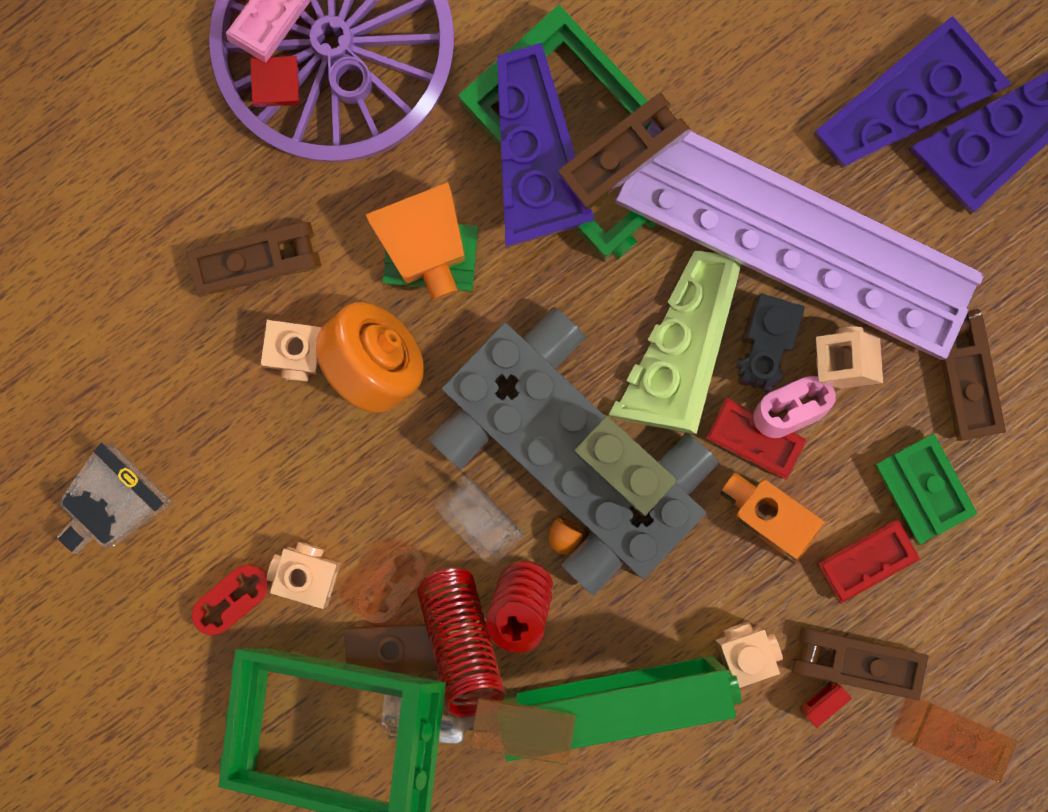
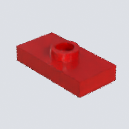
[705,398,807,480]
[816,519,920,604]

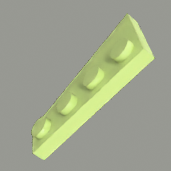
[609,251,741,434]

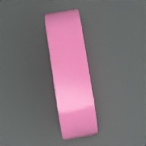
[753,376,836,438]

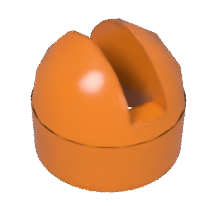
[548,516,588,555]

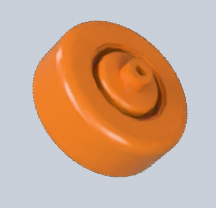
[316,302,424,413]

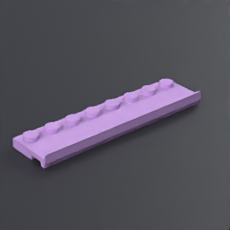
[614,121,984,360]

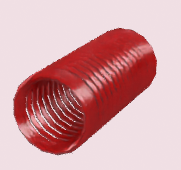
[417,568,506,717]

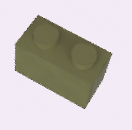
[573,416,678,516]

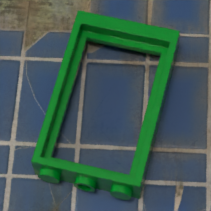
[458,4,658,262]
[218,648,446,812]
[497,655,742,762]

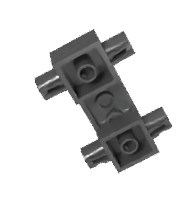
[428,307,719,596]

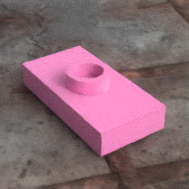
[226,0,311,63]

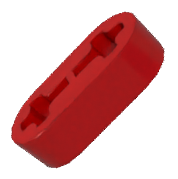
[192,564,271,636]

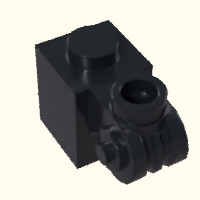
[736,293,805,393]

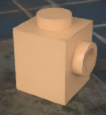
[261,320,322,382]
[816,327,883,389]
[267,542,341,609]
[715,622,783,688]

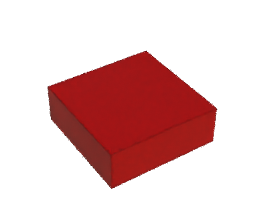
[250,56,300,107]
[800,682,852,728]

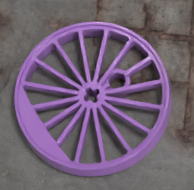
[209,0,454,163]

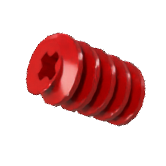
[486,561,553,653]

